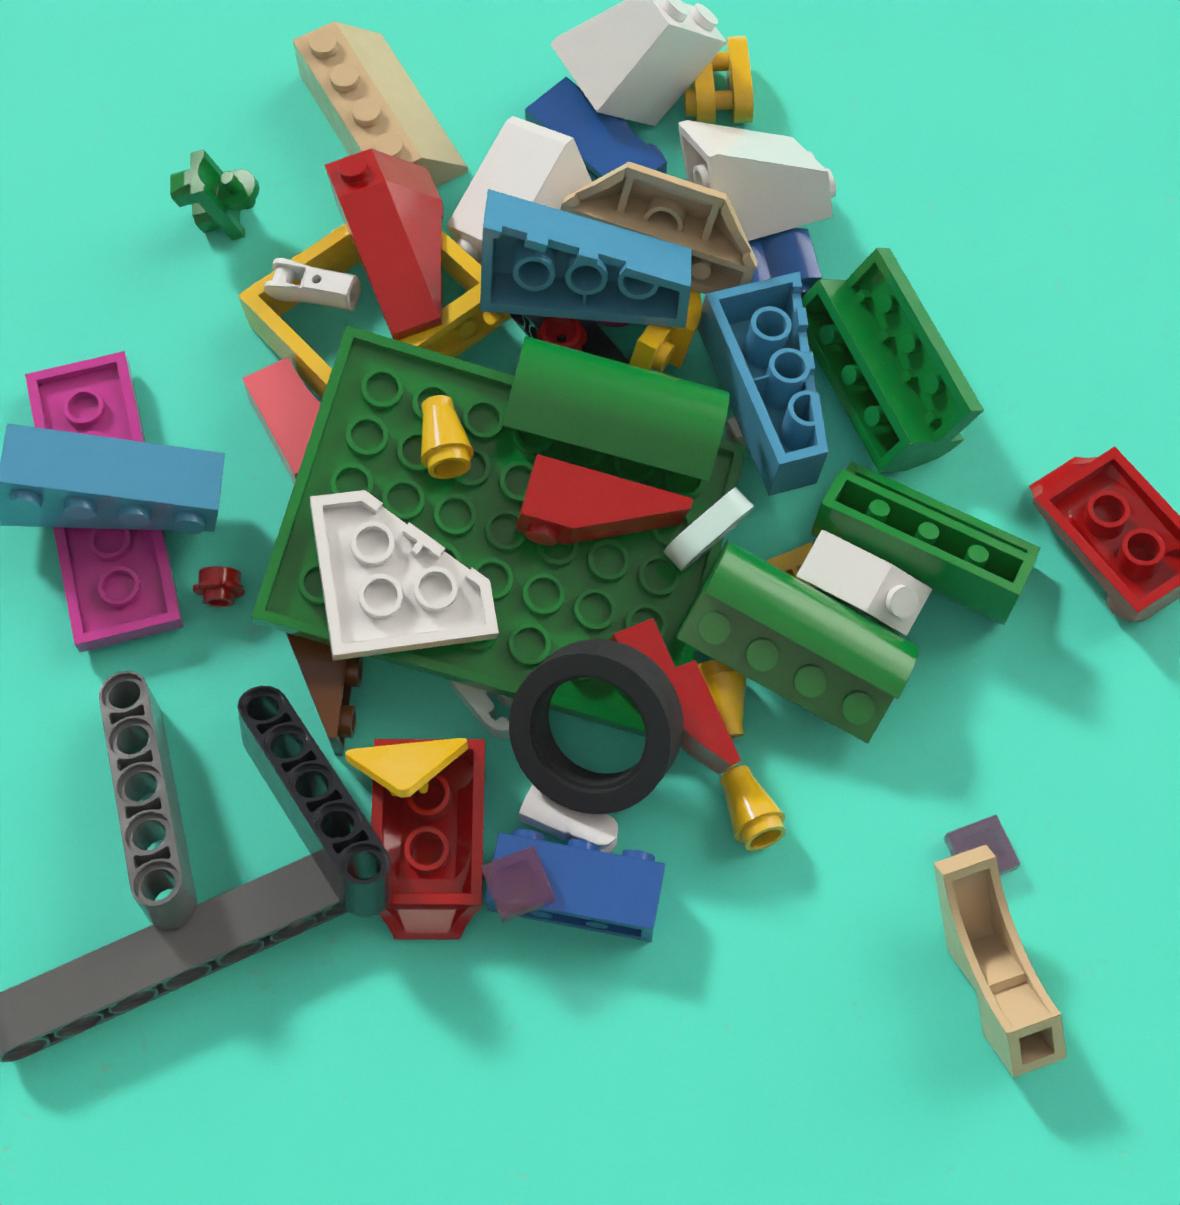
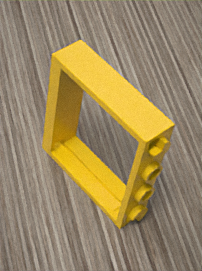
[238,224,511,399]

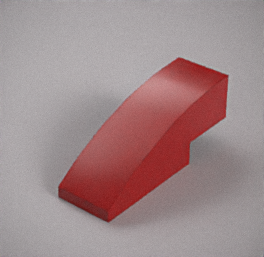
[610,618,741,775]

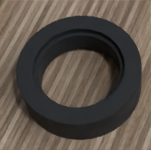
[509,639,684,814]

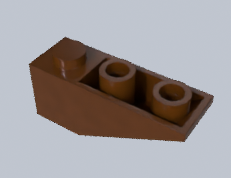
[286,633,363,756]

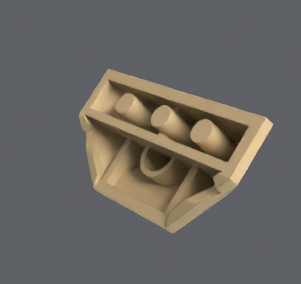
[560,162,757,294]

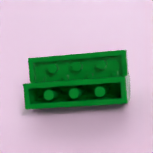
[801,248,984,473]
[502,336,729,481]
[811,461,1041,625]
[676,540,918,744]

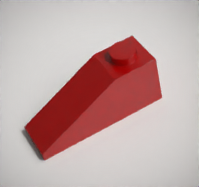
[515,454,693,546]

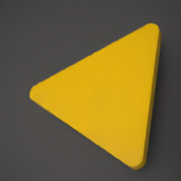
[345,738,468,798]

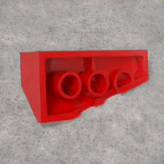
[324,149,444,340]

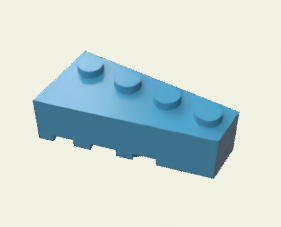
[480,189,692,328]
[697,271,828,496]
[0,423,225,534]

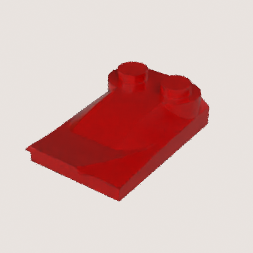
[1029,446,1180,622]
[369,739,486,940]

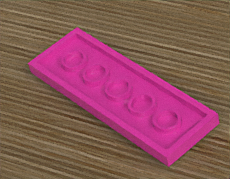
[25,351,184,653]

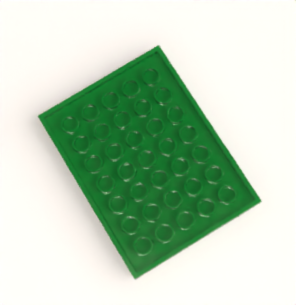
[251,325,747,737]

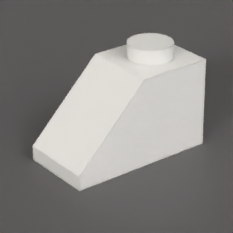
[796,530,932,636]

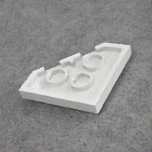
[310,490,499,661]

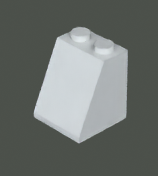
[550,0,727,126]
[447,116,592,265]
[678,120,836,241]

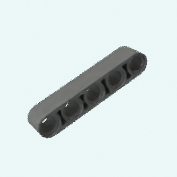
[99,671,197,930]

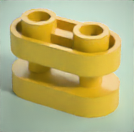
[684,36,754,125]

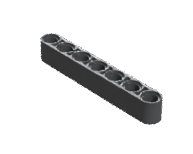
[0,855,362,1063]

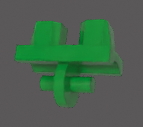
[170,149,260,240]

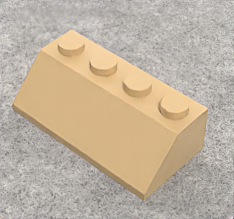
[292,21,468,187]

